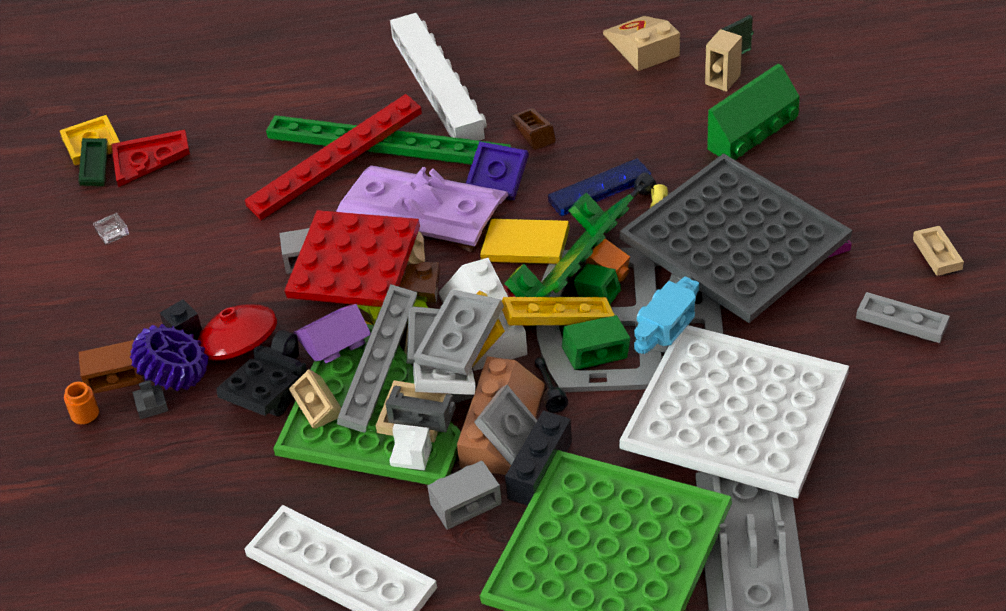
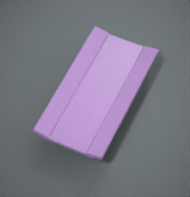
[336,165,508,246]

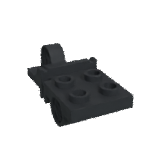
[217,330,307,417]

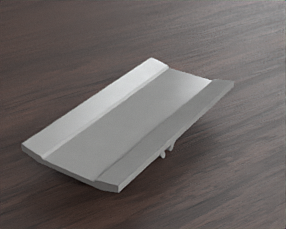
[696,472,809,611]

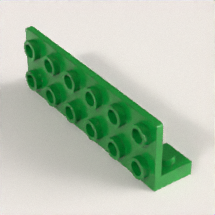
[504,192,633,297]

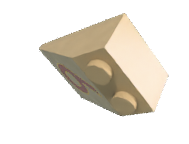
[603,16,680,71]

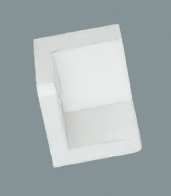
[390,424,432,470]

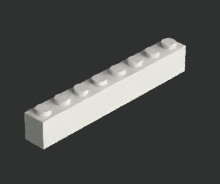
[390,13,487,141]

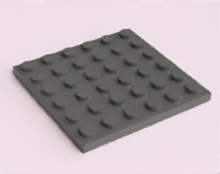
[619,154,852,323]

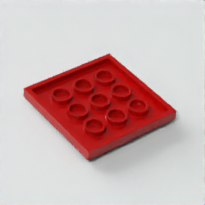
[284,210,420,307]

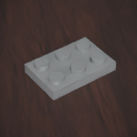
[414,289,504,375]

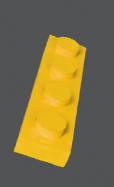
[502,297,615,325]

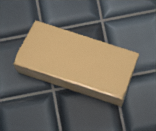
[289,369,341,429]

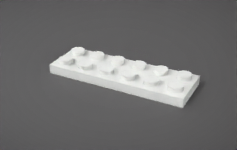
[245,505,437,611]

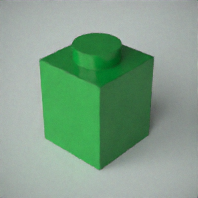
[574,263,621,304]

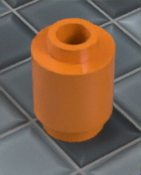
[64,382,99,424]

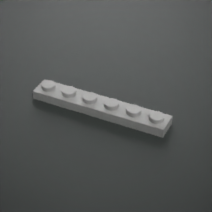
[337,285,417,433]

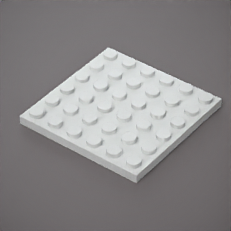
[620,325,849,499]

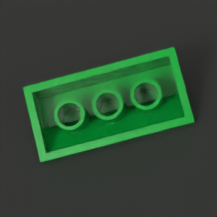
[707,64,800,160]

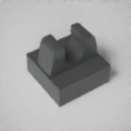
[132,381,168,420]

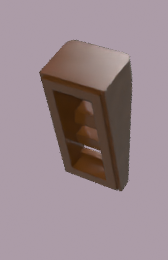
[511,108,556,150]

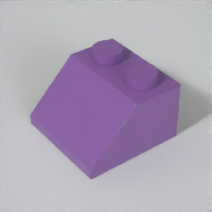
[293,304,371,363]

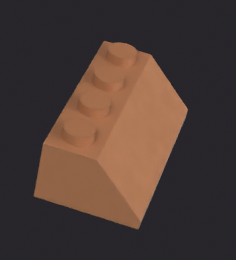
[457,356,545,475]

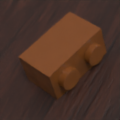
[79,340,144,394]

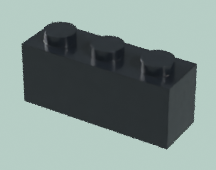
[505,410,572,506]

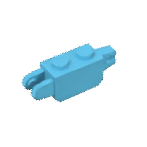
[634,276,699,354]

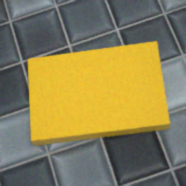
[480,219,570,264]

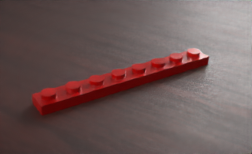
[244,94,422,220]

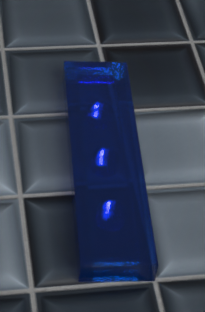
[548,158,651,216]

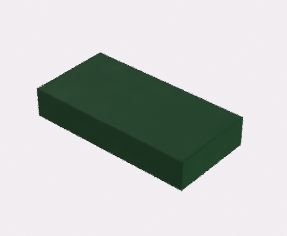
[78,138,108,186]

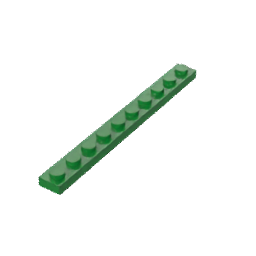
[266,115,511,165]

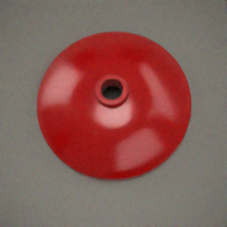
[198,304,277,360]

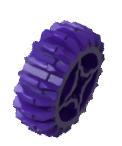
[130,324,209,391]

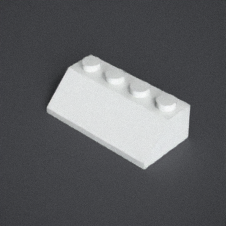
[439,258,527,371]

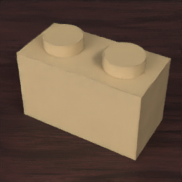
[705,29,742,91]

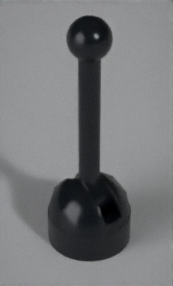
[630,172,657,202]
[534,357,568,413]

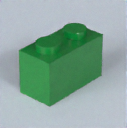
[562,315,630,370]

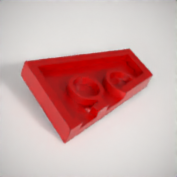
[111,130,190,187]

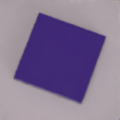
[466,141,529,200]

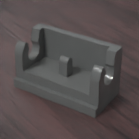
[385,385,456,433]

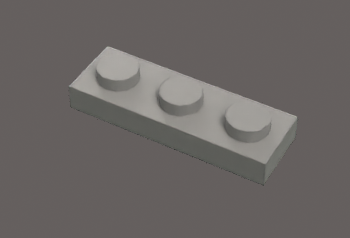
[856,292,950,343]

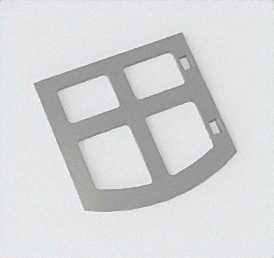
[536,248,723,392]

